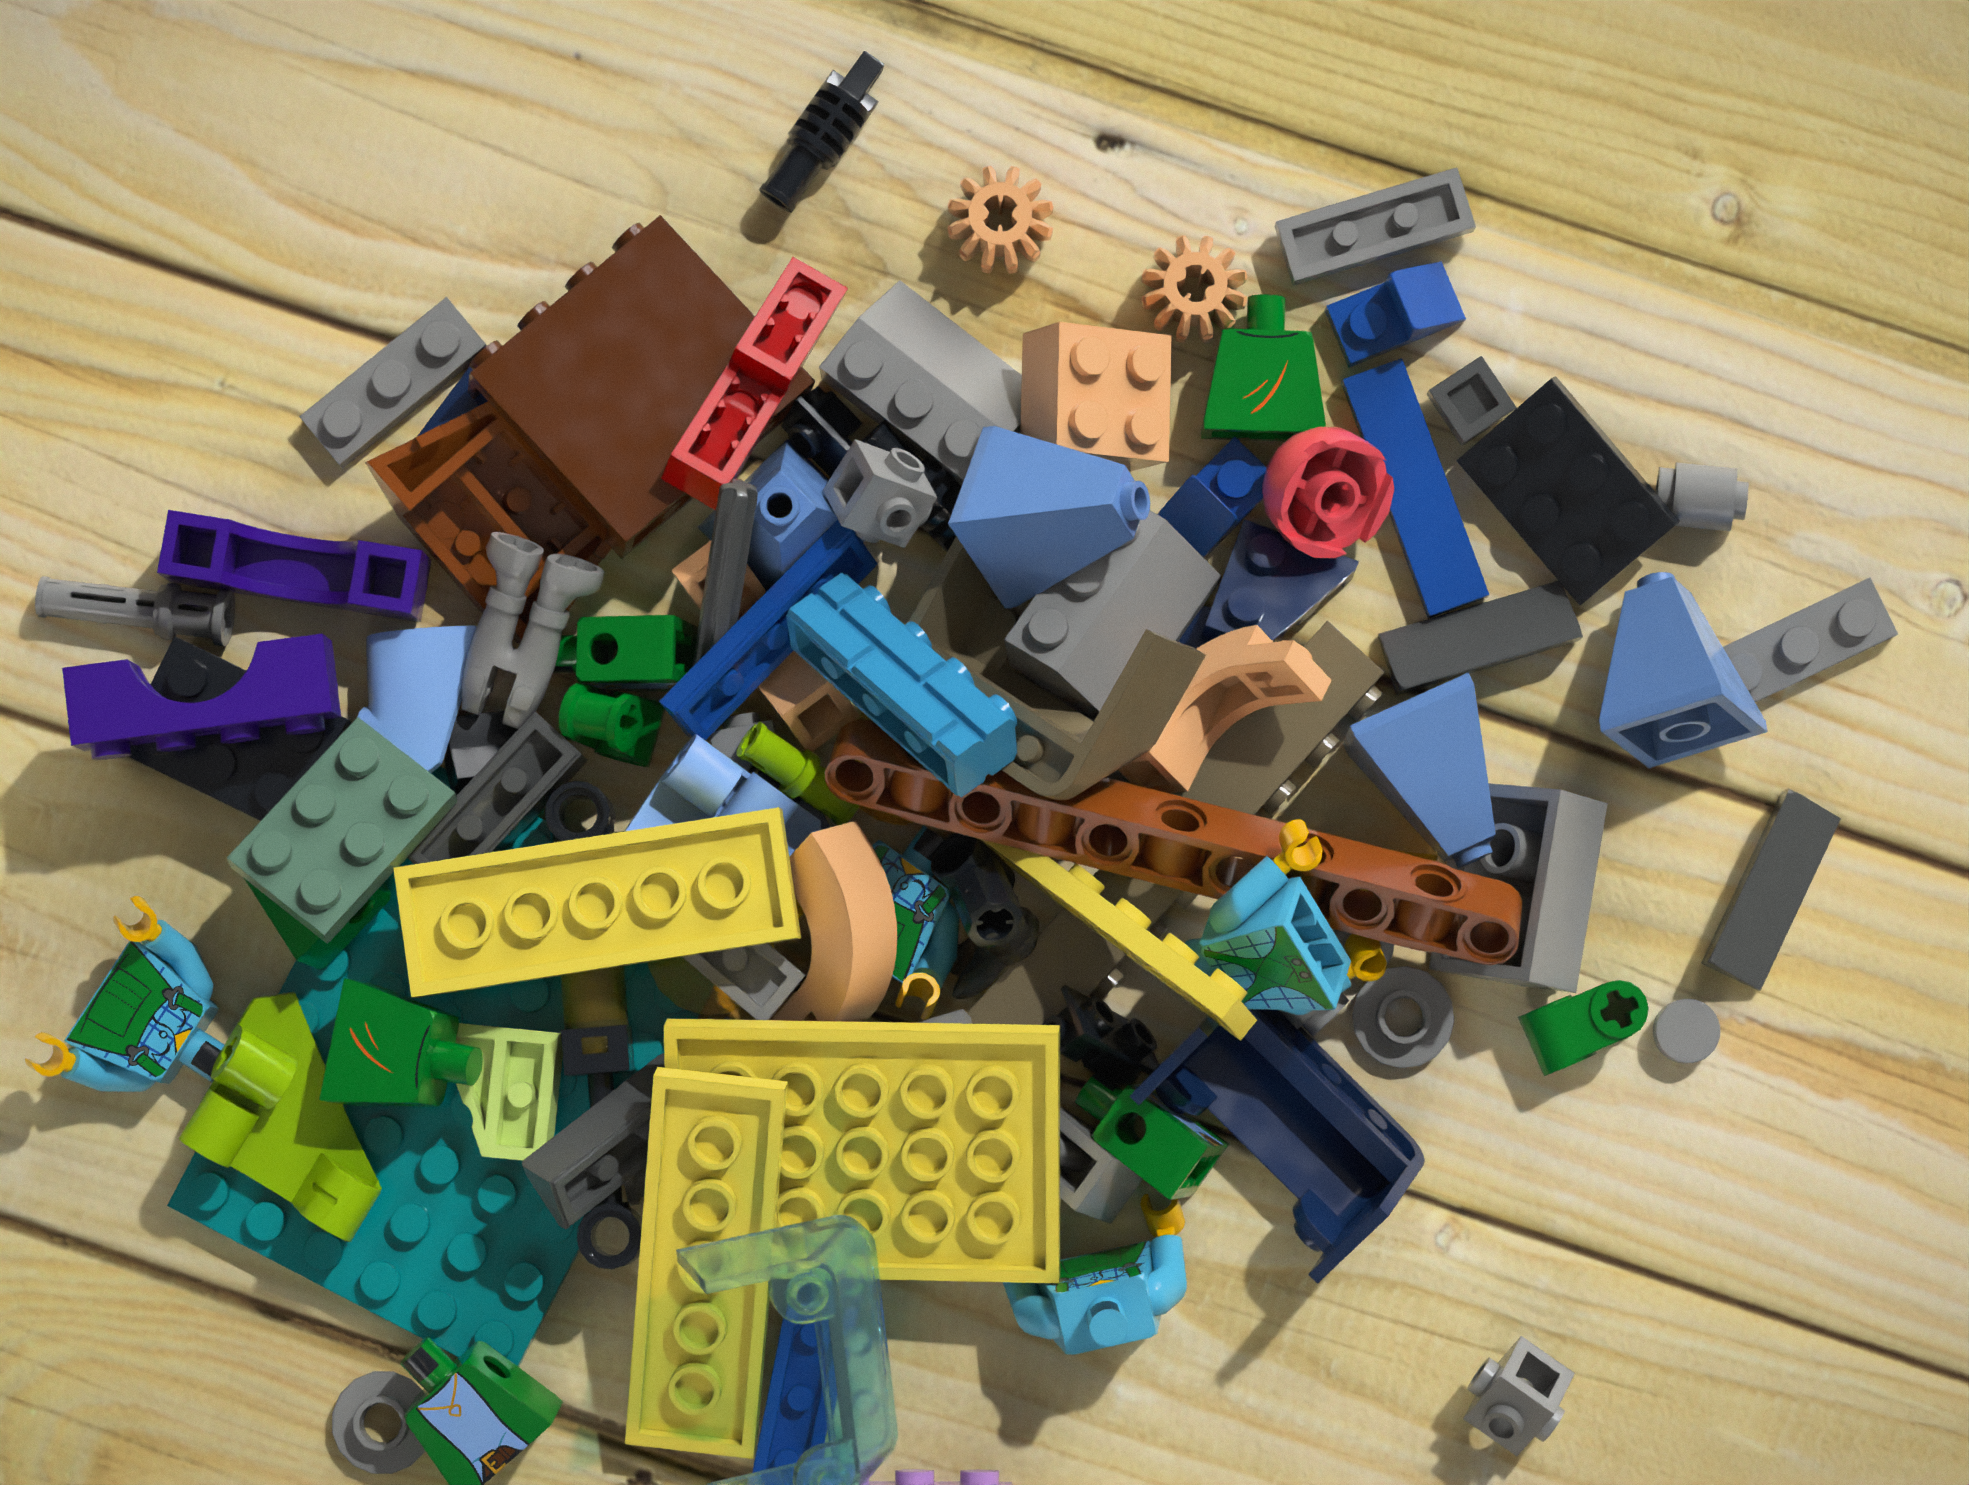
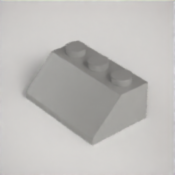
[819,280,1022,486]
[1004,511,1221,718]
[1429,783,1608,993]

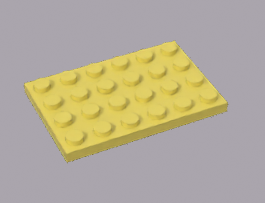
[664,1018,1060,1283]

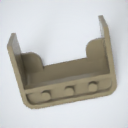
[909,536,1206,800]

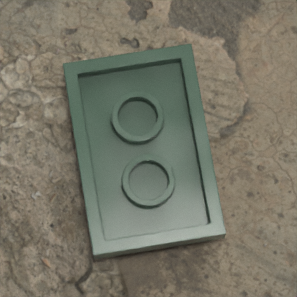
[227,717,458,944]

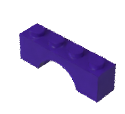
[157,510,432,622]
[62,634,341,760]

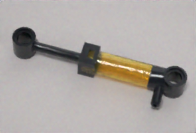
[545,781,642,1269]

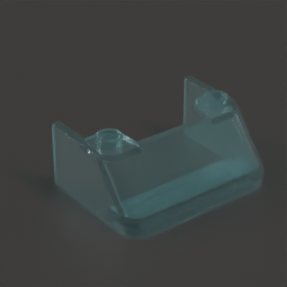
[676,1215,898,1485]

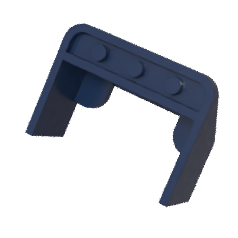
[1130,1009,1425,1284]

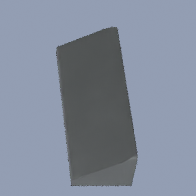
[1378,581,1583,695]
[407,712,588,864]
[1701,788,1841,991]
[522,1053,665,1230]

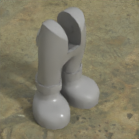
[462,532,605,729]

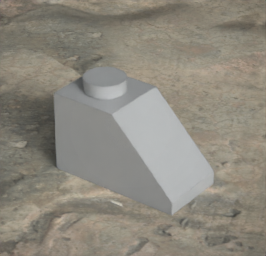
[1060,1106,1143,1224]

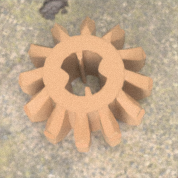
[947,166,1053,274]
[1141,236,1247,343]

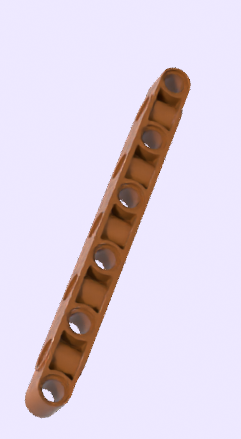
[825,719,1522,965]

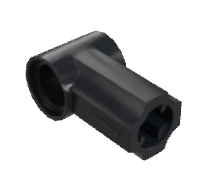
[931,833,1023,948]

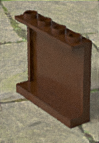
[467,215,815,559]

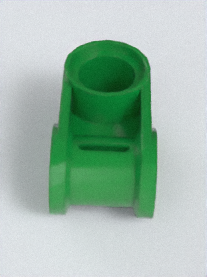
[559,683,665,767]
[1518,980,1649,1076]

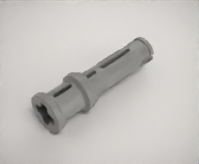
[35,576,235,647]

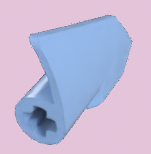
[357,625,477,773]
[625,734,821,856]

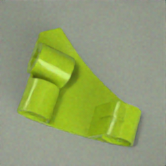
[179,992,382,1242]

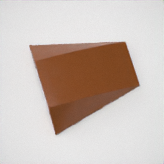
[365,402,611,645]

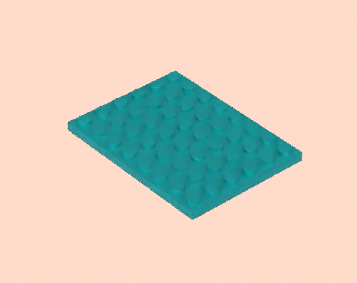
[167,766,716,1367]

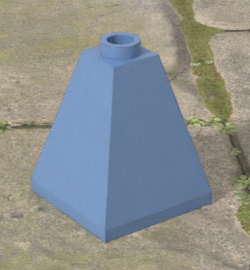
[948,426,1150,608]
[698,439,865,591]
[1599,572,1768,768]
[1343,672,1496,868]

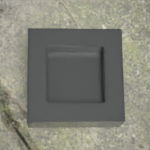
[1427,356,1517,446]

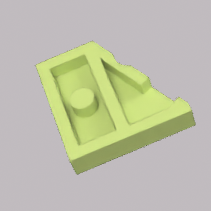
[456,1023,563,1161]

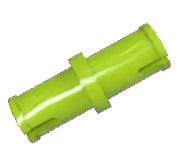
[736,722,860,825]

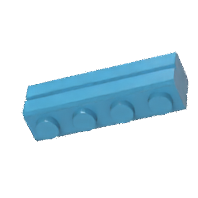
[786,573,1017,798]

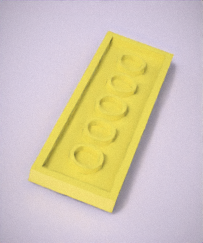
[393,807,801,998]
[625,1067,788,1459]

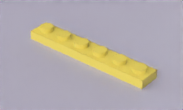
[980,839,1257,1041]

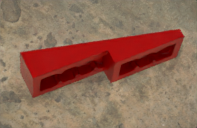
[661,257,848,510]

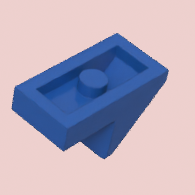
[1324,261,1466,368]
[1157,437,1266,559]

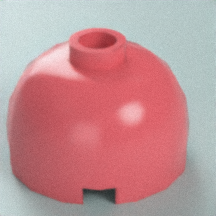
[1262,427,1394,558]

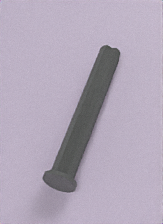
[692,479,758,667]

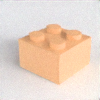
[1020,322,1171,471]

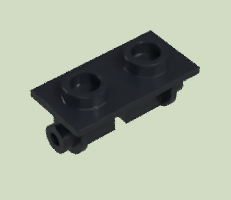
[781,386,863,478]
[1042,985,1159,1085]

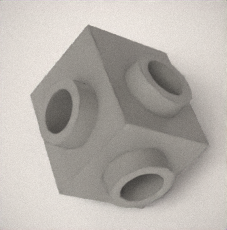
[823,439,937,548]
[1463,1336,1575,1456]

